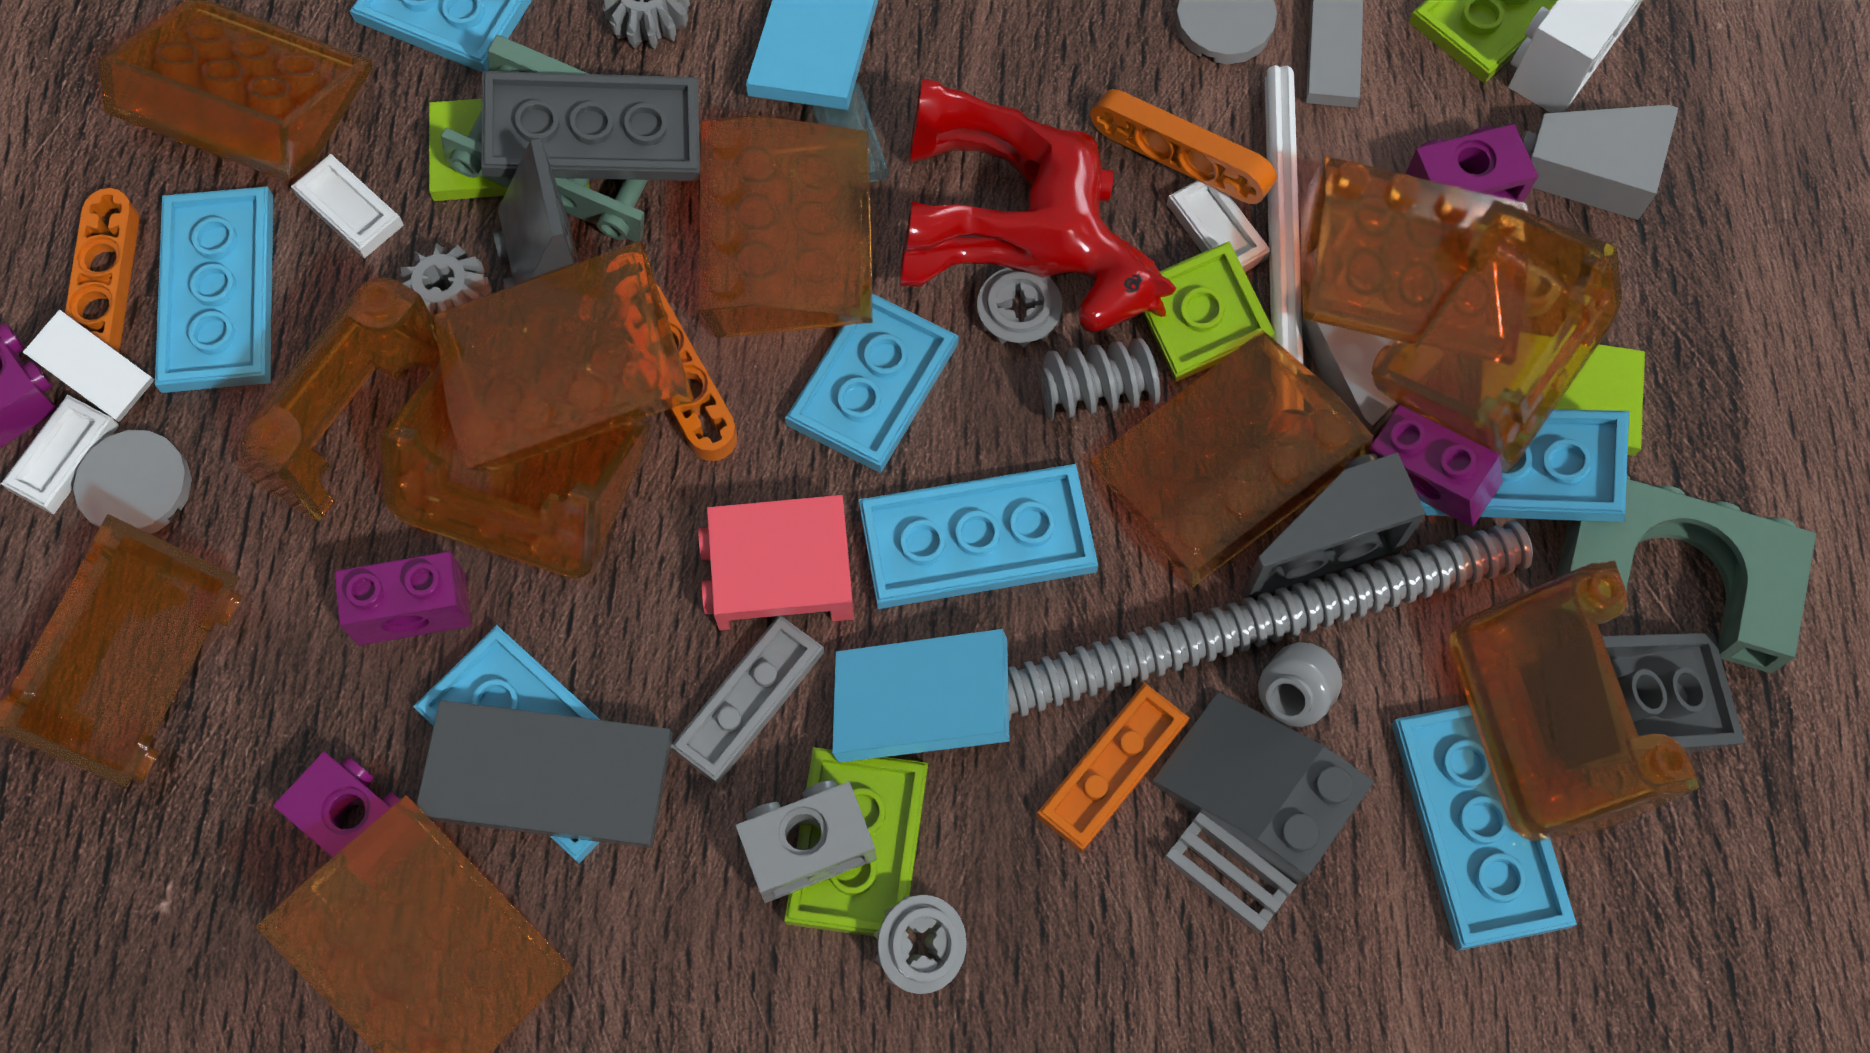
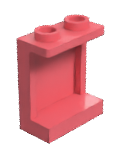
[698,495,854,631]

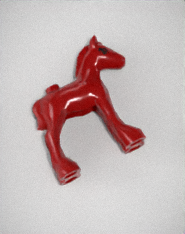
[899,78,1176,333]

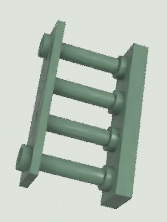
[441,35,648,243]

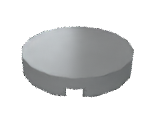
[1175,0,1277,65]
[73,430,192,538]

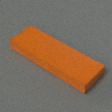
[1036,682,1190,854]

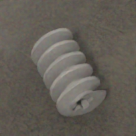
[1041,338,1161,421]

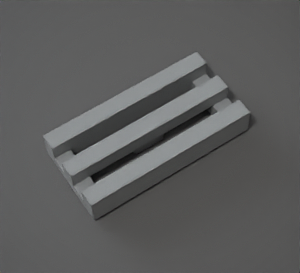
[1164,812,1296,934]

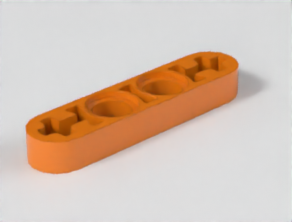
[1090,89,1277,204]
[65,188,139,353]
[614,277,738,461]

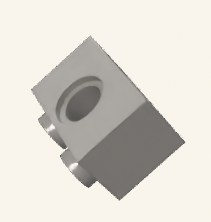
[736,780,877,903]

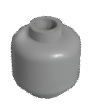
[1258,642,1342,727]

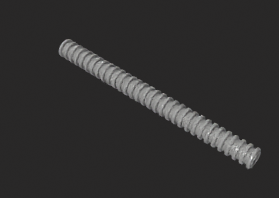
[1008,521,1533,721]

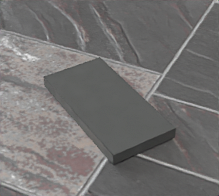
[481,71,700,181]
[414,700,673,849]

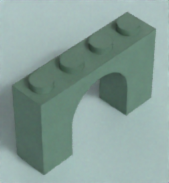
[1549,475,1816,674]

